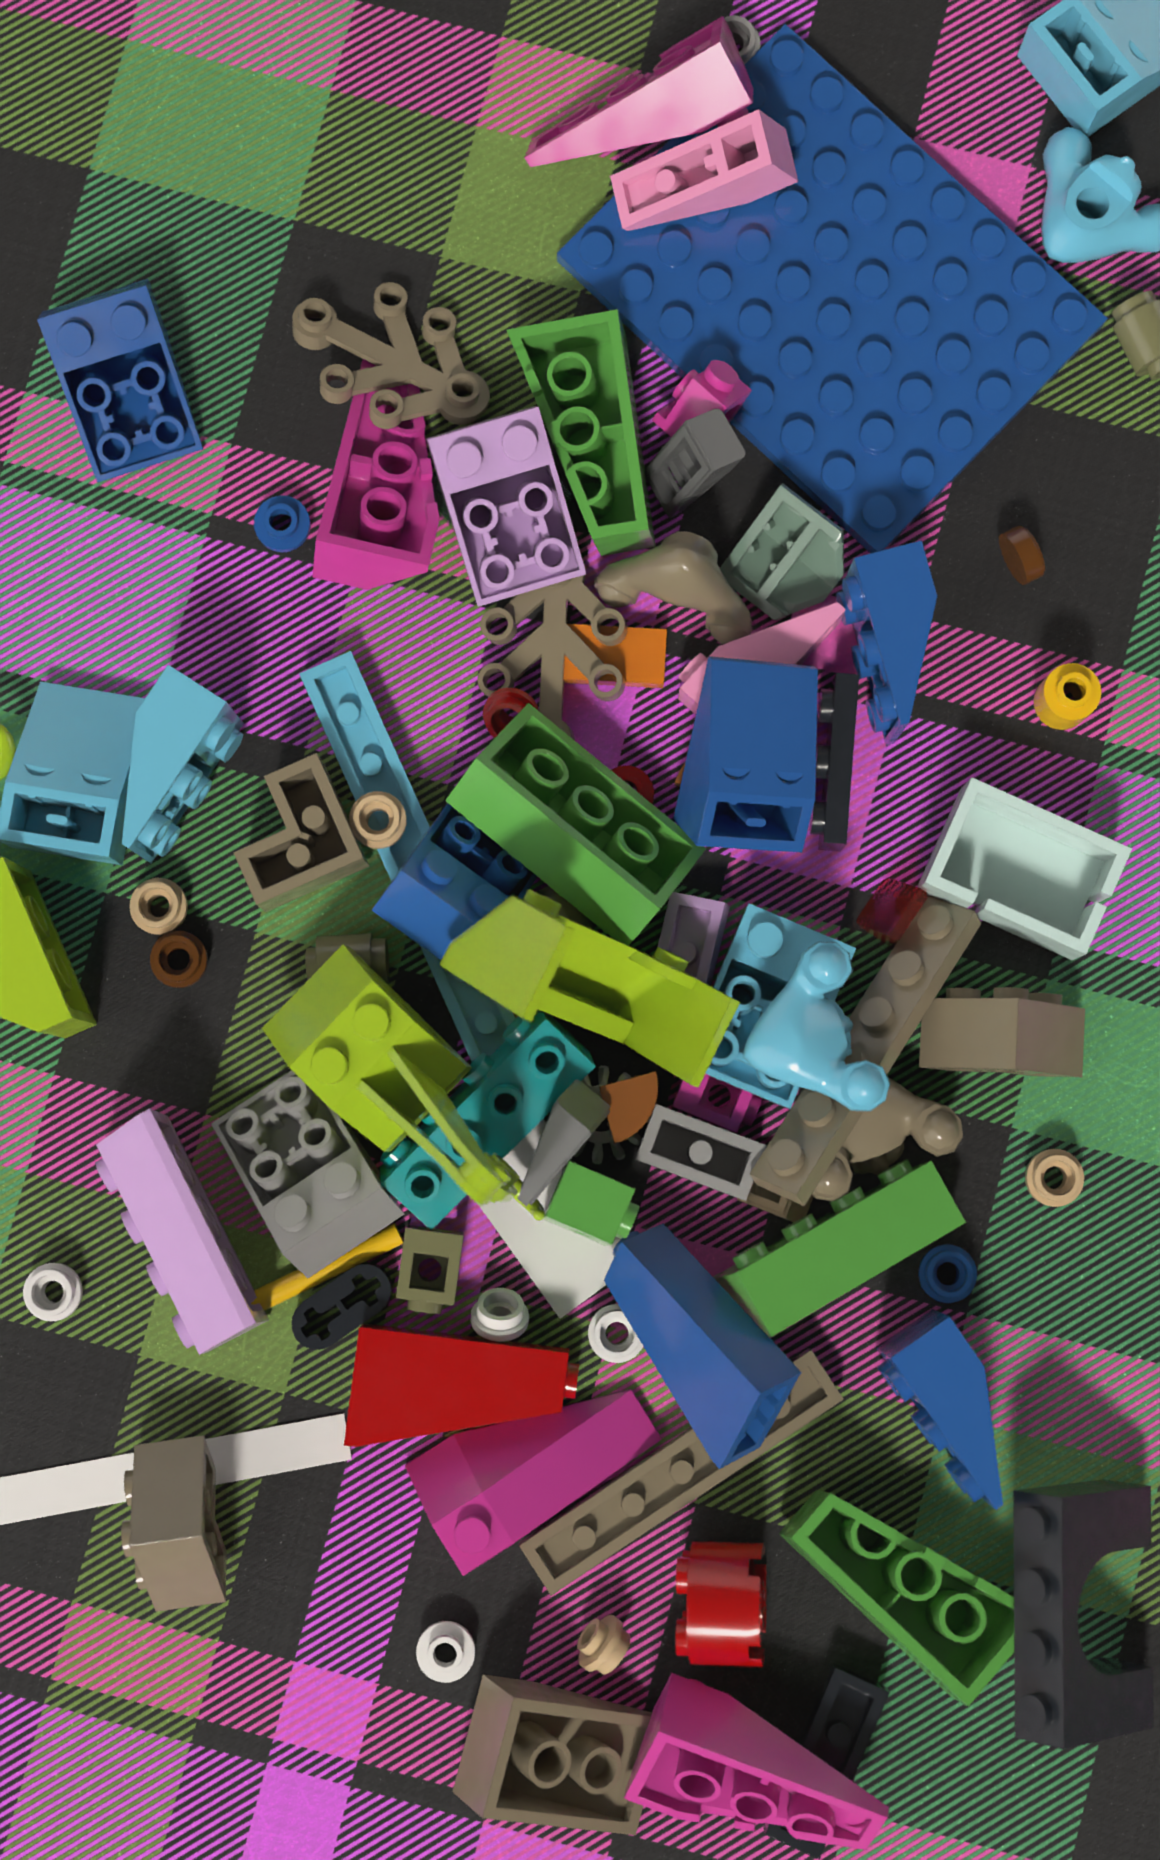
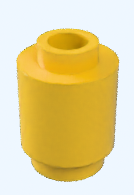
[1034,663,1101,730]

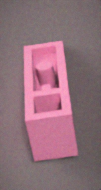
[610,109,799,231]
[678,602,846,715]

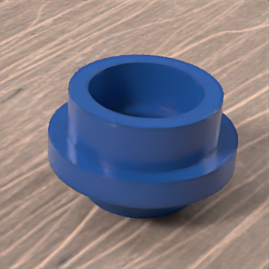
[254,496,311,552]
[918,1244,977,1303]

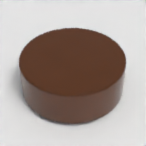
[999,525,1045,585]

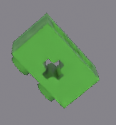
[544,1161,640,1246]

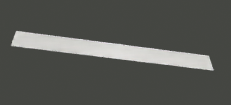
[0,1413,352,1525]

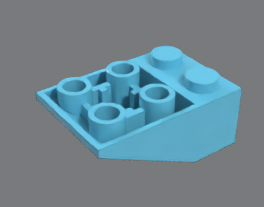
[1017,0,1160,137]
[122,665,244,863]
[0,682,145,866]
[706,904,856,1109]

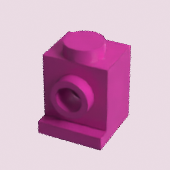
[652,360,752,437]
[671,1074,763,1133]

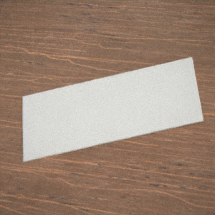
[477,1119,621,1319]

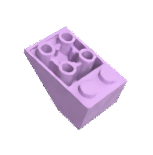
[426,406,586,607]

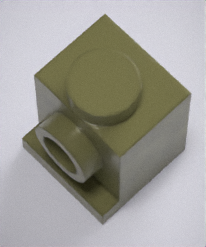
[396,1224,464,1314]

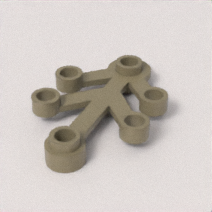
[292,282,490,429]
[477,562,628,740]

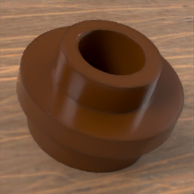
[150,931,208,988]

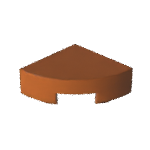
[599,1072,658,1144]

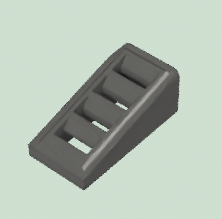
[645,409,745,518]
[517,1080,611,1206]

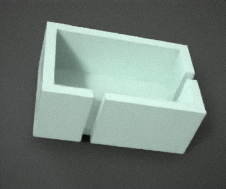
[916,778,1132,960]

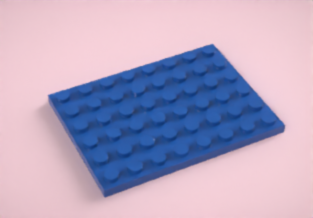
[557,24,1108,554]

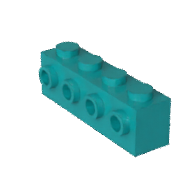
[380,1010,596,1230]

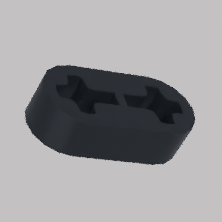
[292,1263,393,1350]

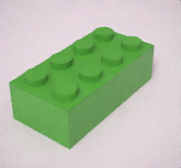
[445,703,706,946]

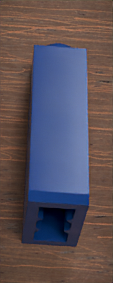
[604,1223,801,1469]

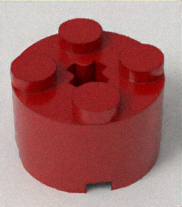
[676,1541,767,1667]

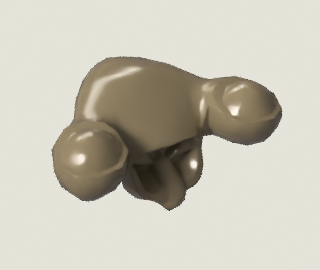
[594,531,752,644]
[812,1076,963,1202]

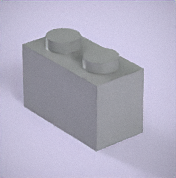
[634,1104,766,1201]

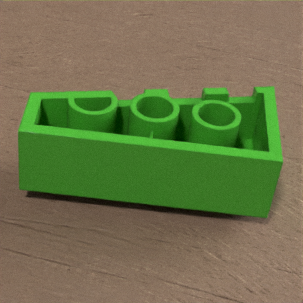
[506,309,656,556]
[713,1159,966,1337]
[778,1490,1014,1707]

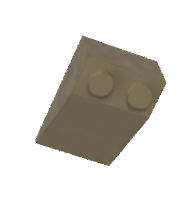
[452,1674,652,1835]

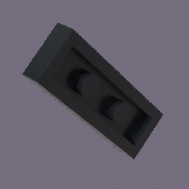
[809,673,859,852]
[763,1663,890,1860]

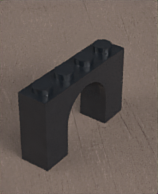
[1013,1479,1154,1750]

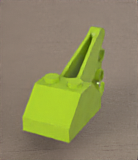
[0,724,97,1038]
[262,944,545,1221]

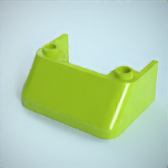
[439,889,740,1088]

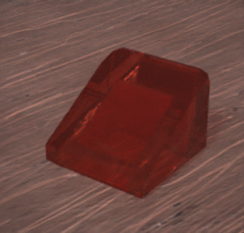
[856,878,928,946]

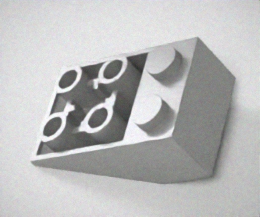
[211,1070,404,1278]

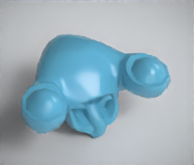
[1041,127,1160,263]
[743,942,890,1112]

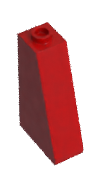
[344,1323,579,1447]

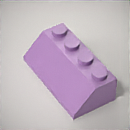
[95,1109,269,1355]

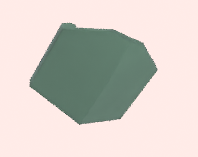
[720,483,844,620]

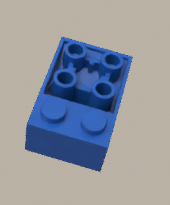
[37,279,203,483]
[836,540,937,746]
[673,656,818,853]
[372,803,537,960]
[876,1309,1003,1510]

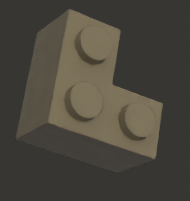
[233,753,369,912]
[919,987,1085,1078]
[121,1435,227,1612]

